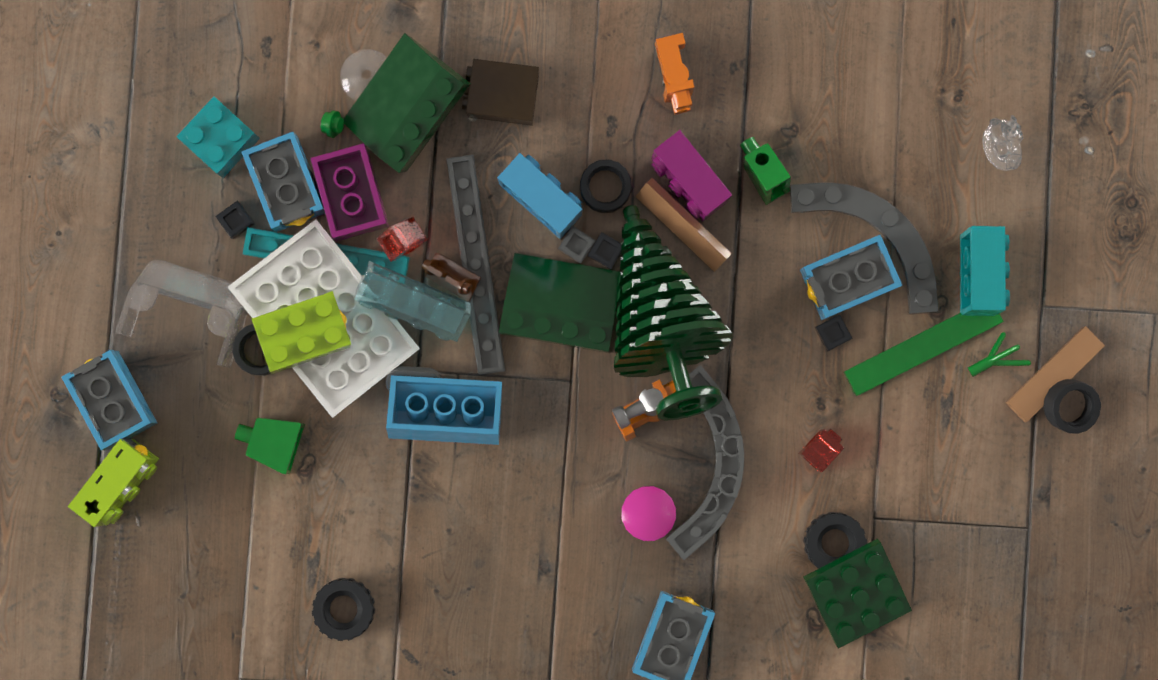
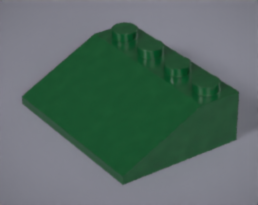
[343,33,471,173]
[499,253,622,353]

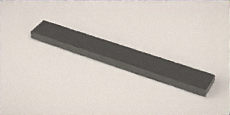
[446,154,506,375]

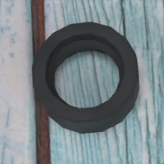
[580,159,632,213]
[232,324,270,376]
[1043,379,1101,434]

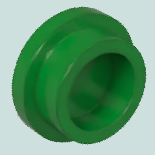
[320,110,344,138]

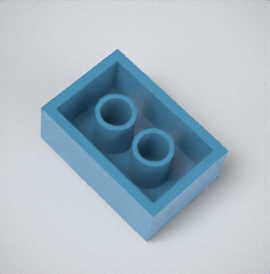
[497,153,582,240]

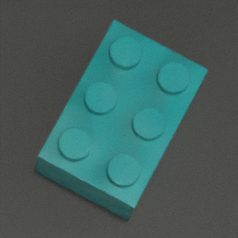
[960,226,1010,316]

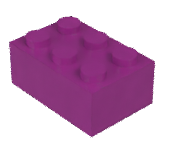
[651,130,732,222]
[310,143,389,242]

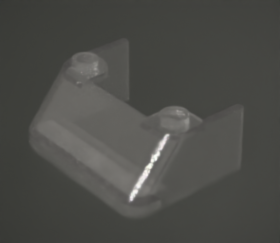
[115,260,248,368]

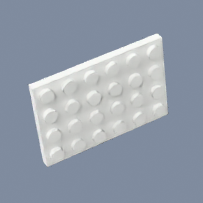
[228,219,420,418]

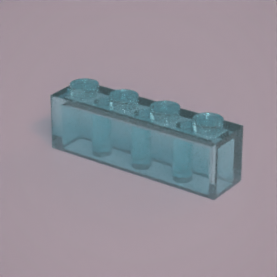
[354,261,471,342]

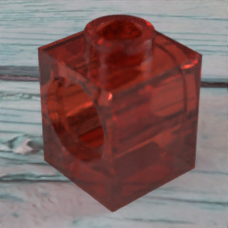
[377,217,428,262]
[798,429,844,473]

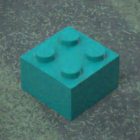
[176,96,260,178]

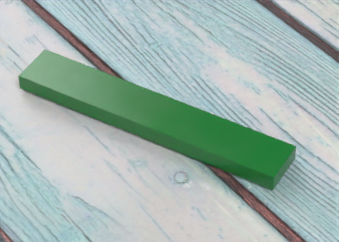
[843,313,1004,396]

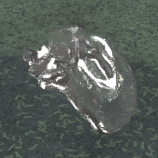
[982,115,1023,171]

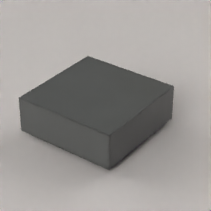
[558,226,596,264]

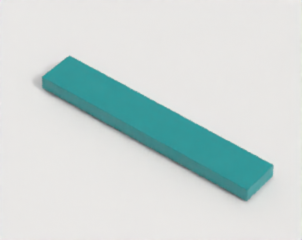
[243,227,410,284]

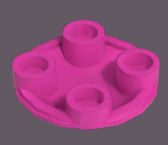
[621,486,676,541]

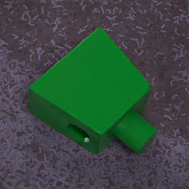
[740,137,791,205]
[235,418,305,475]

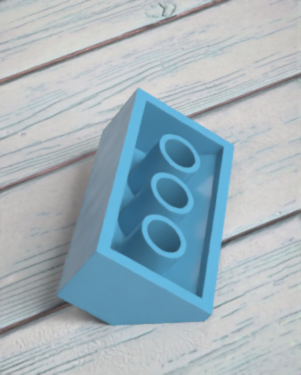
[386,375,502,445]

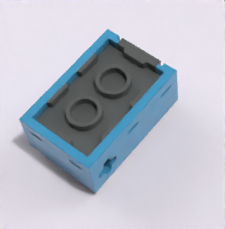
[241,132,325,233]
[800,235,903,320]
[61,350,158,450]
[632,591,715,680]

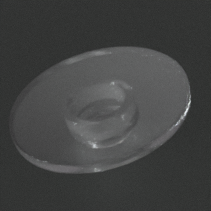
[340,49,387,101]

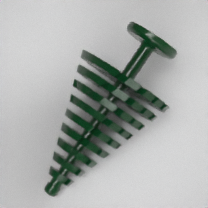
[614,205,733,421]

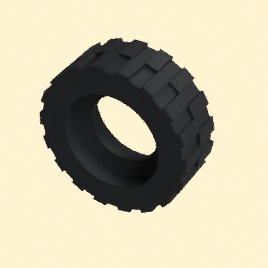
[804,512,867,569]
[312,578,375,641]

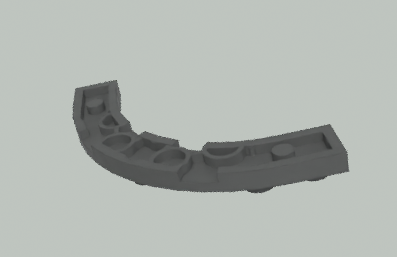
[790,183,938,314]
[665,365,744,560]

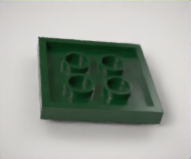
[803,539,912,649]

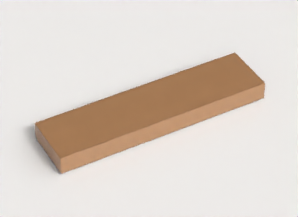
[635,178,732,272]
[1005,326,1105,422]

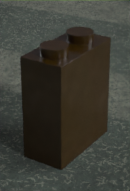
[462,59,539,126]

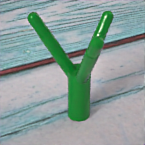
[968,332,1031,377]

